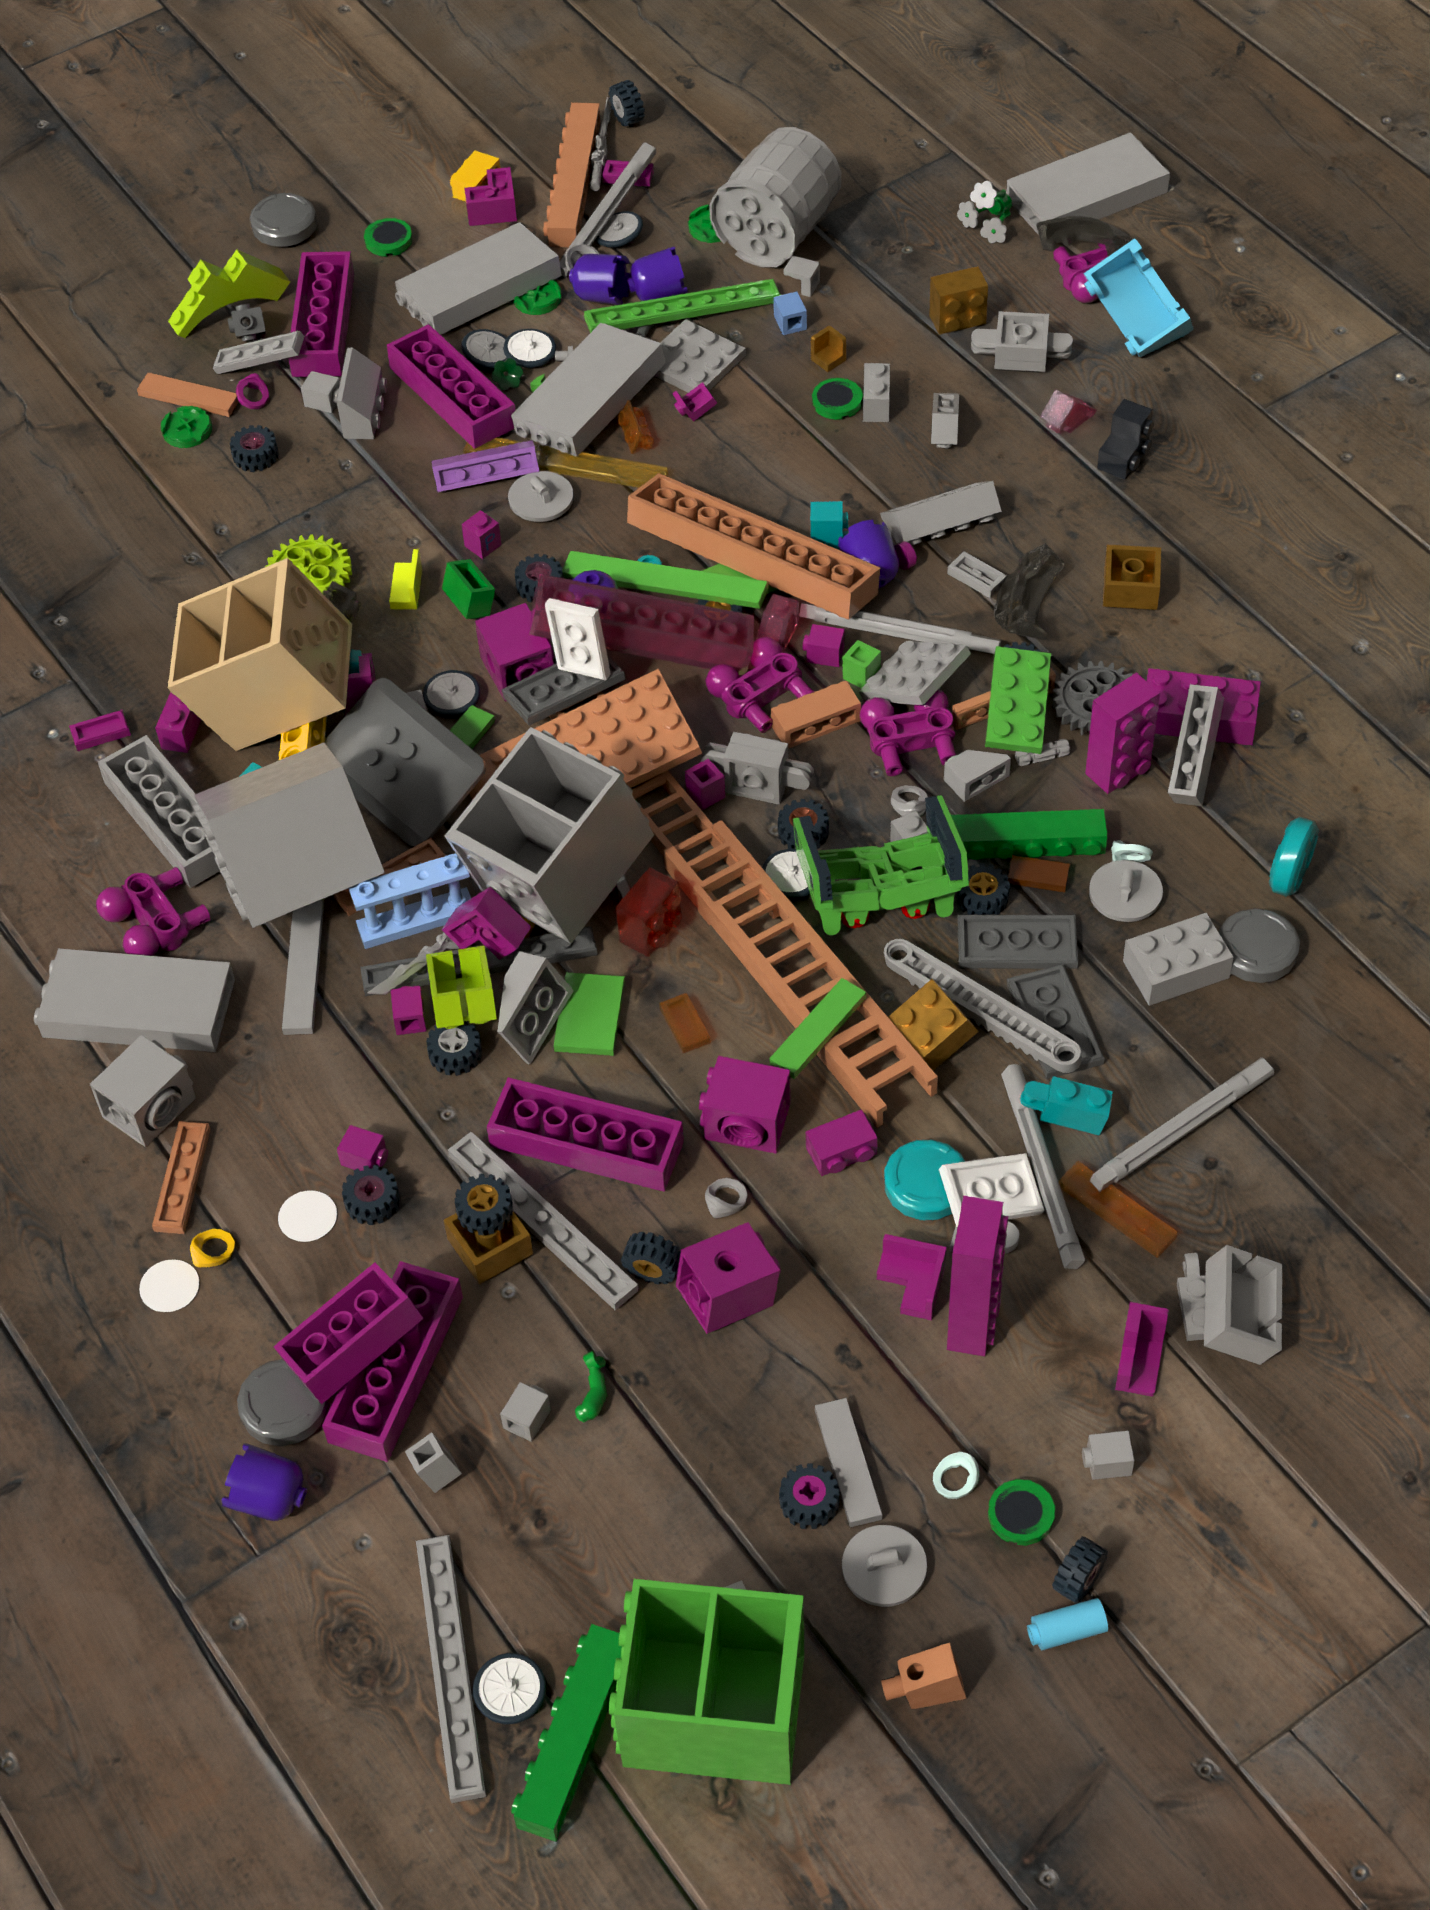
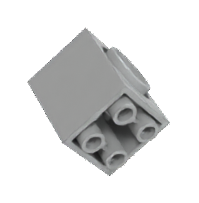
[90,1035,196,1148]

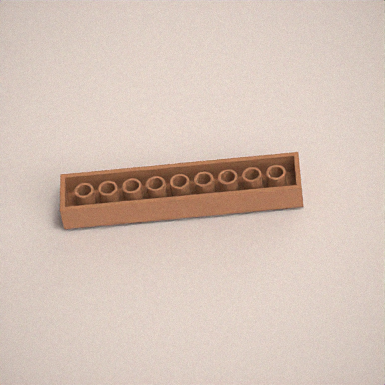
[627,473,880,620]

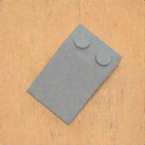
[497,951,574,1064]

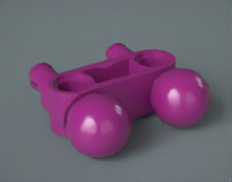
[1053,234,1126,303]
[705,637,814,733]
[860,689,956,776]
[96,867,211,956]

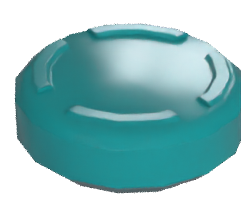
[1269,816,1319,897]
[884,1139,965,1220]

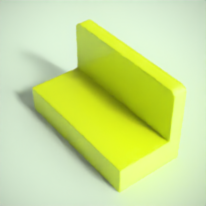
[389,549,422,609]

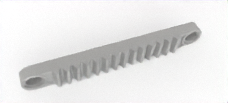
[884,939,1082,1073]

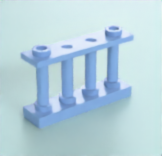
[348,853,471,949]

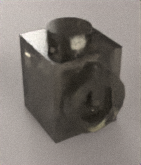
[322,581,361,623]

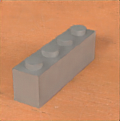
[1168,684,1224,806]

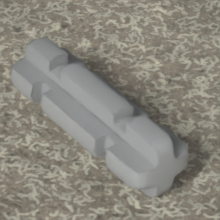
[1015,739,1070,766]

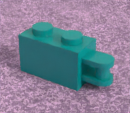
[1020,1076,1113,1135]

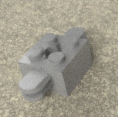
[971,311,1073,372]
[701,732,814,805]

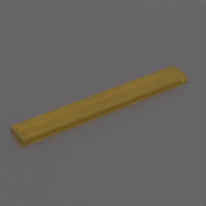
[463,437,668,488]

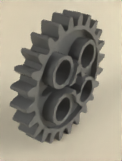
[1052,661,1133,735]

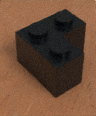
[1097,399,1154,479]

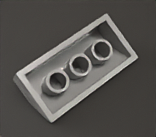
[880,481,1002,545]

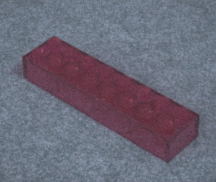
[529,574,754,675]

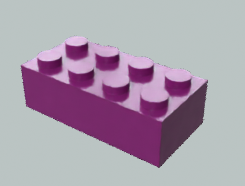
[1147,668,1261,746]
[1085,672,1160,794]
[273,1262,423,1404]

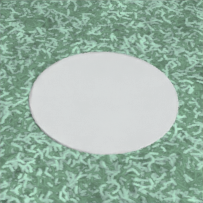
[278,1191,337,1242]
[139,1260,199,1312]

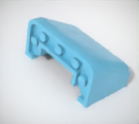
[1084,238,1194,357]

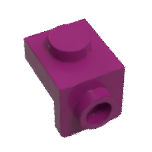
[672,382,717,422]

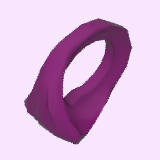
[236,373,269,409]

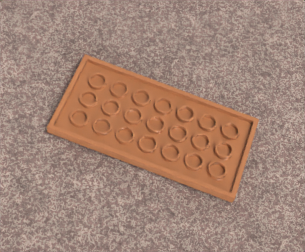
[469,669,702,800]

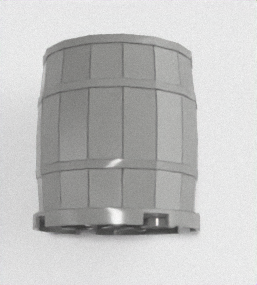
[710,127,842,267]

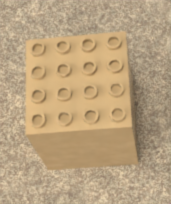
[168,558,352,751]

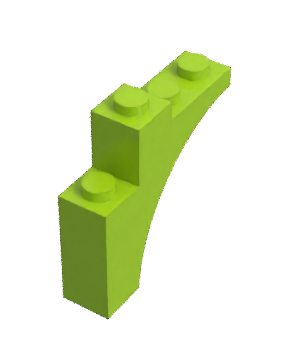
[168,249,290,338]

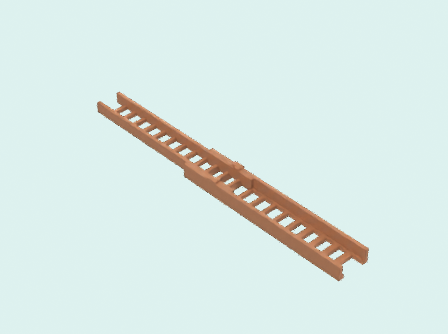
[549,691,938,1128]

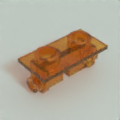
[618,400,654,454]

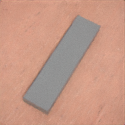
[213,331,305,374]
[815,1398,882,1527]

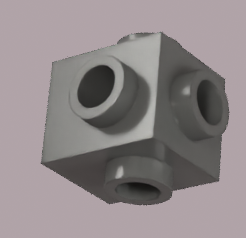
[227,304,266,342]

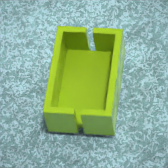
[426,946,497,1029]

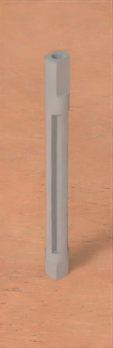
[559,142,656,278]
[799,602,1002,654]
[1090,1058,1274,1192]
[1001,1064,1085,1269]

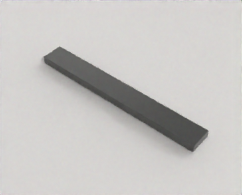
[360,926,597,996]

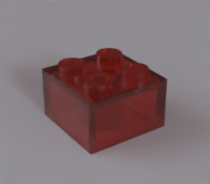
[616,867,682,957]

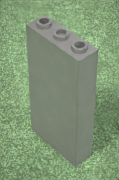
[1006,132,1170,241]
[395,222,562,335]
[511,323,666,457]
[34,948,235,1052]

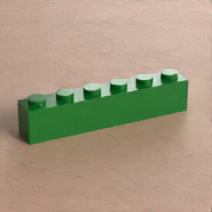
[951,809,1107,860]
[511,1624,622,1842]

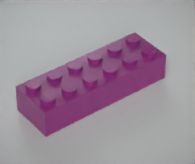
[288,251,355,377]
[387,324,515,449]
[487,1077,684,1192]
[947,1196,1009,1357]
[322,1261,463,1462]

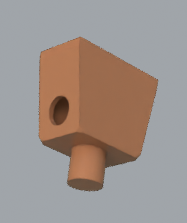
[881,1643,967,1709]

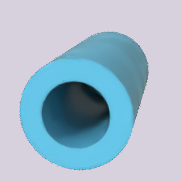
[1027,1598,1108,1650]

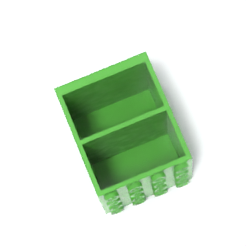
[609,1579,805,1785]

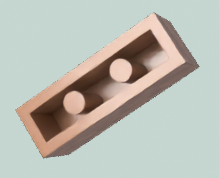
[771,681,861,749]

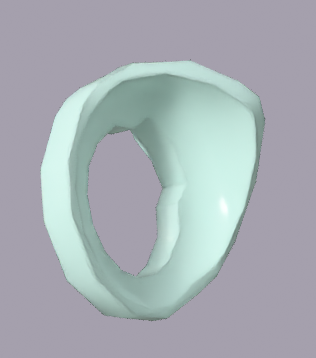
[1111,840,1153,862]
[933,1452,979,1499]

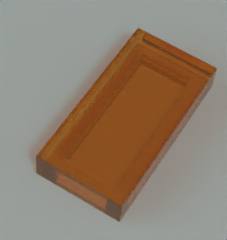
[659,993,711,1053]

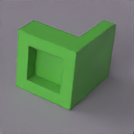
[842,640,881,688]

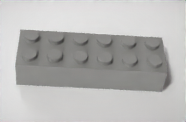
[98,735,220,888]

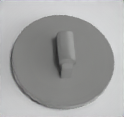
[508,471,574,522]
[1089,860,1163,922]
[842,1525,927,1607]

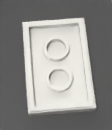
[545,598,611,680]
[939,1153,1045,1227]

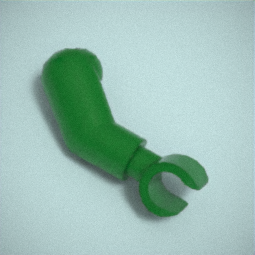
[575,1351,608,1422]

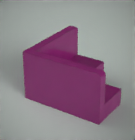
[464,167,517,226]
[344,653,376,716]
[442,886,531,960]
[876,1234,947,1320]
[1115,1302,1169,1397]

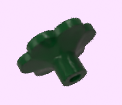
[491,358,523,390]

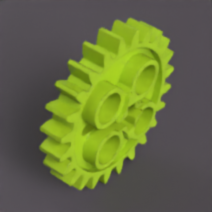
[265,534,352,599]

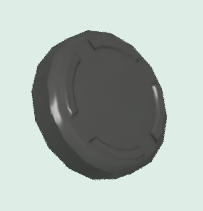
[250,193,317,247]
[1219,908,1300,983]
[237,1359,329,1446]

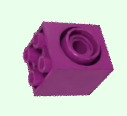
[475,603,554,702]
[699,1056,791,1154]
[676,1222,781,1334]

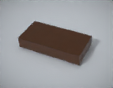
[1008,855,1070,892]

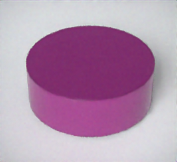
[895,541,917,570]

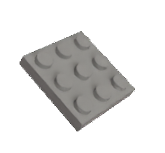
[654,319,746,393]
[859,641,971,705]

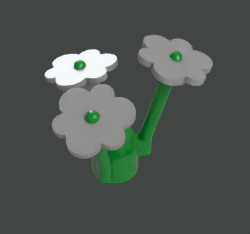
[957,181,1012,243]

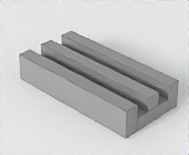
[947,551,1007,598]

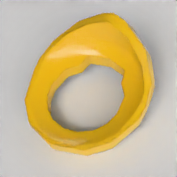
[190,1229,235,1268]

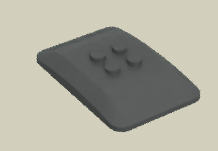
[325,678,486,847]

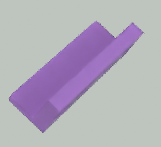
[432,440,539,492]

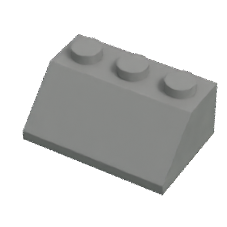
[337,348,387,439]

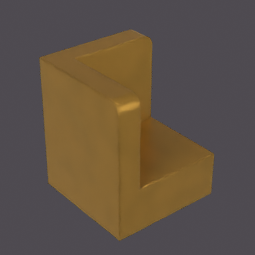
[811,325,846,372]

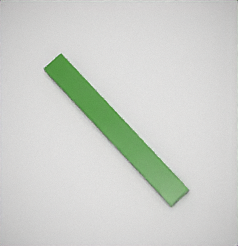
[584,279,780,333]
[562,551,769,609]

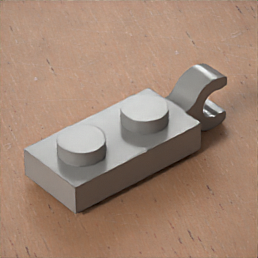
[1177,1253,1206,1341]

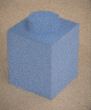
[773,292,807,335]

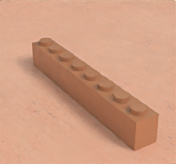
[543,102,601,247]

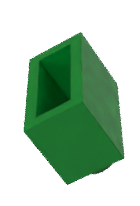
[442,559,495,619]

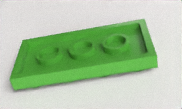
[985,646,1051,754]

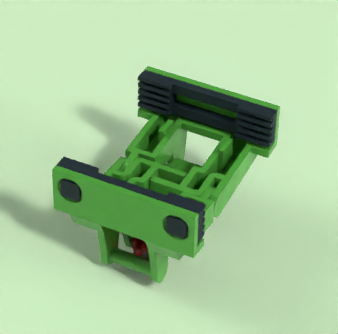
[793,795,969,935]

